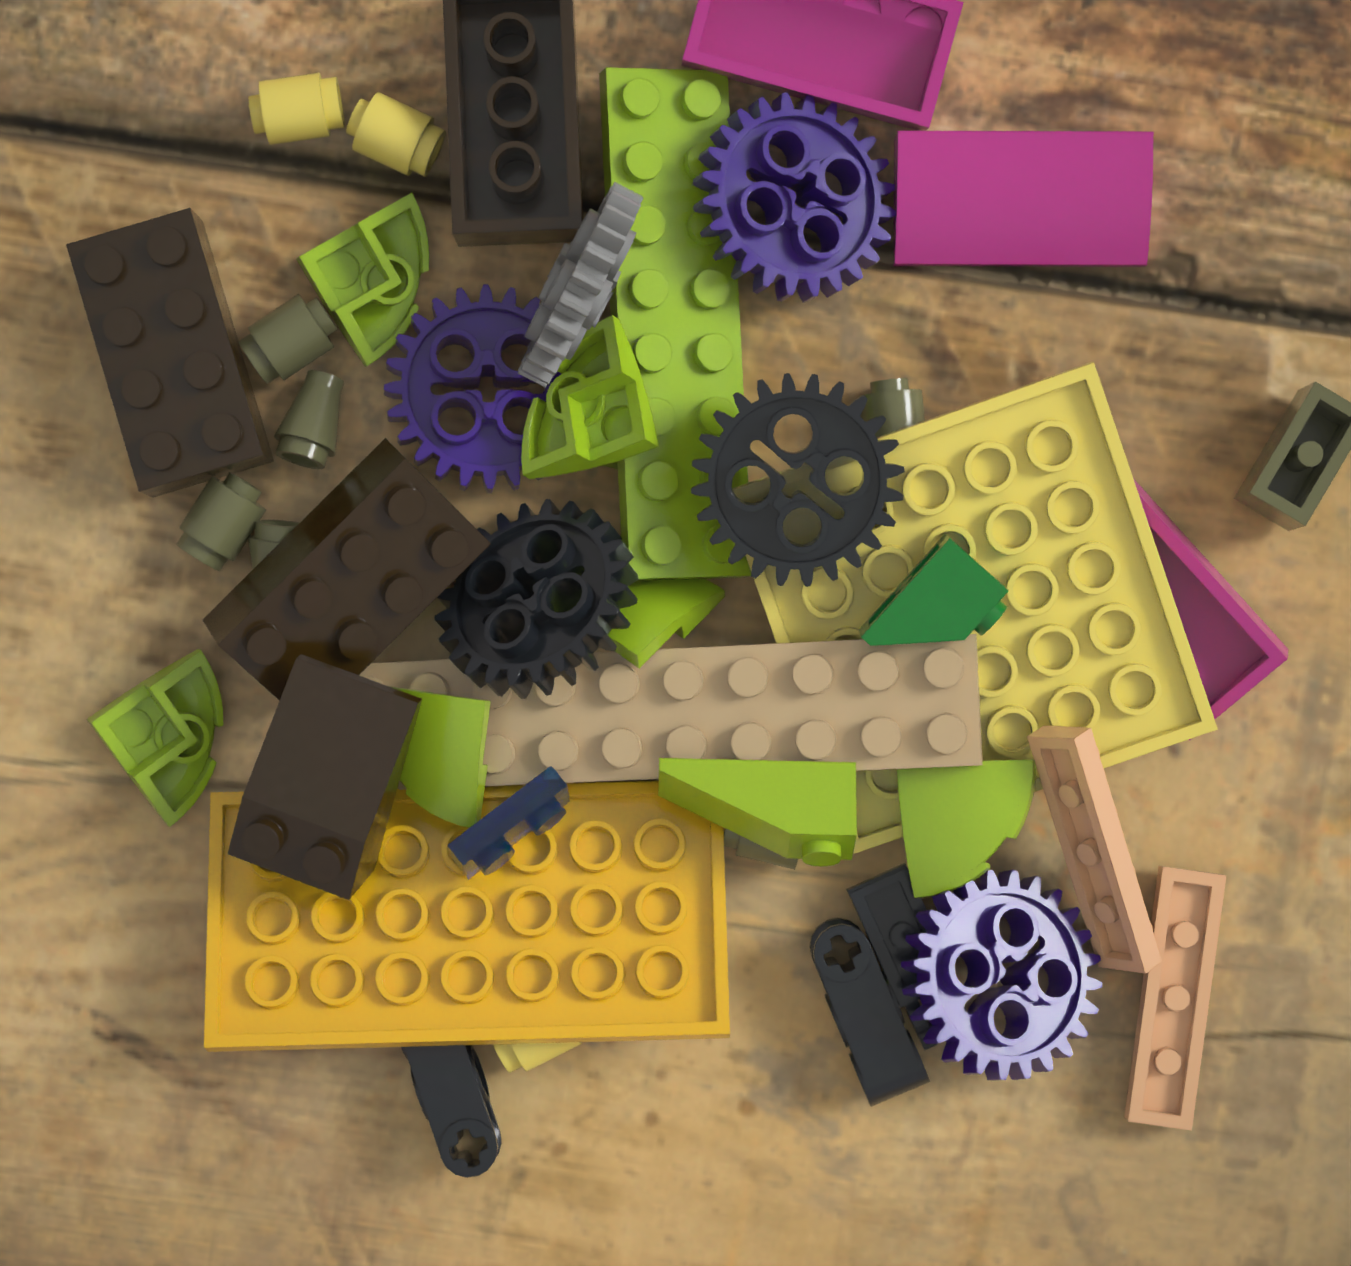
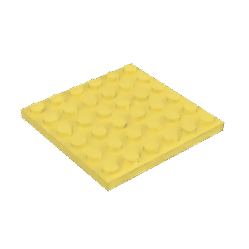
[733,362,1218,854]

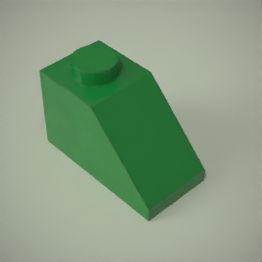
[859,533,1008,646]

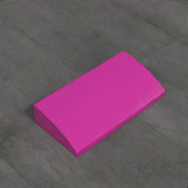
[681,0,964,131]
[894,131,1154,267]
[1133,478,1289,740]

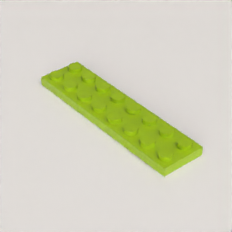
[599,67,751,581]

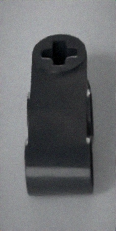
[810,918,930,1107]
[401,1045,502,1178]

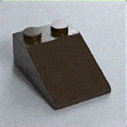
[228,654,422,900]

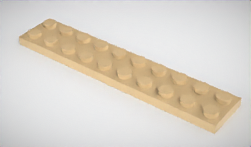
[359,634,983,790]

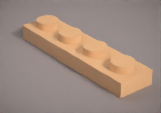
[1027,726,1162,974]
[1124,865,1226,1131]

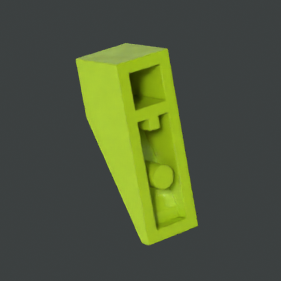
[658,758,857,867]

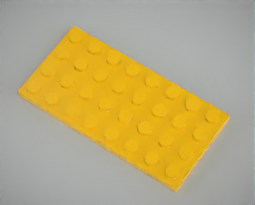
[204,781,730,1052]

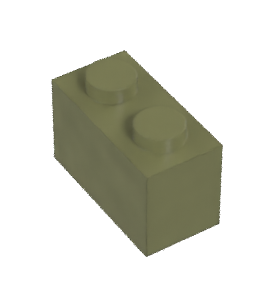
[1234,381,1351,531]

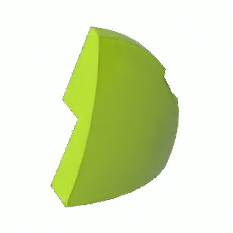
[296,193,429,367]
[521,315,659,479]
[608,579,725,669]
[86,649,224,827]
[389,686,491,829]
[897,760,1036,898]

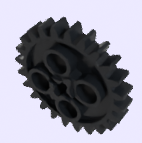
[691,373,905,587]
[434,499,639,699]

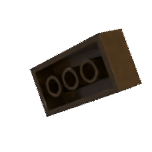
[443,0,584,247]
[66,208,274,498]
[203,438,491,701]

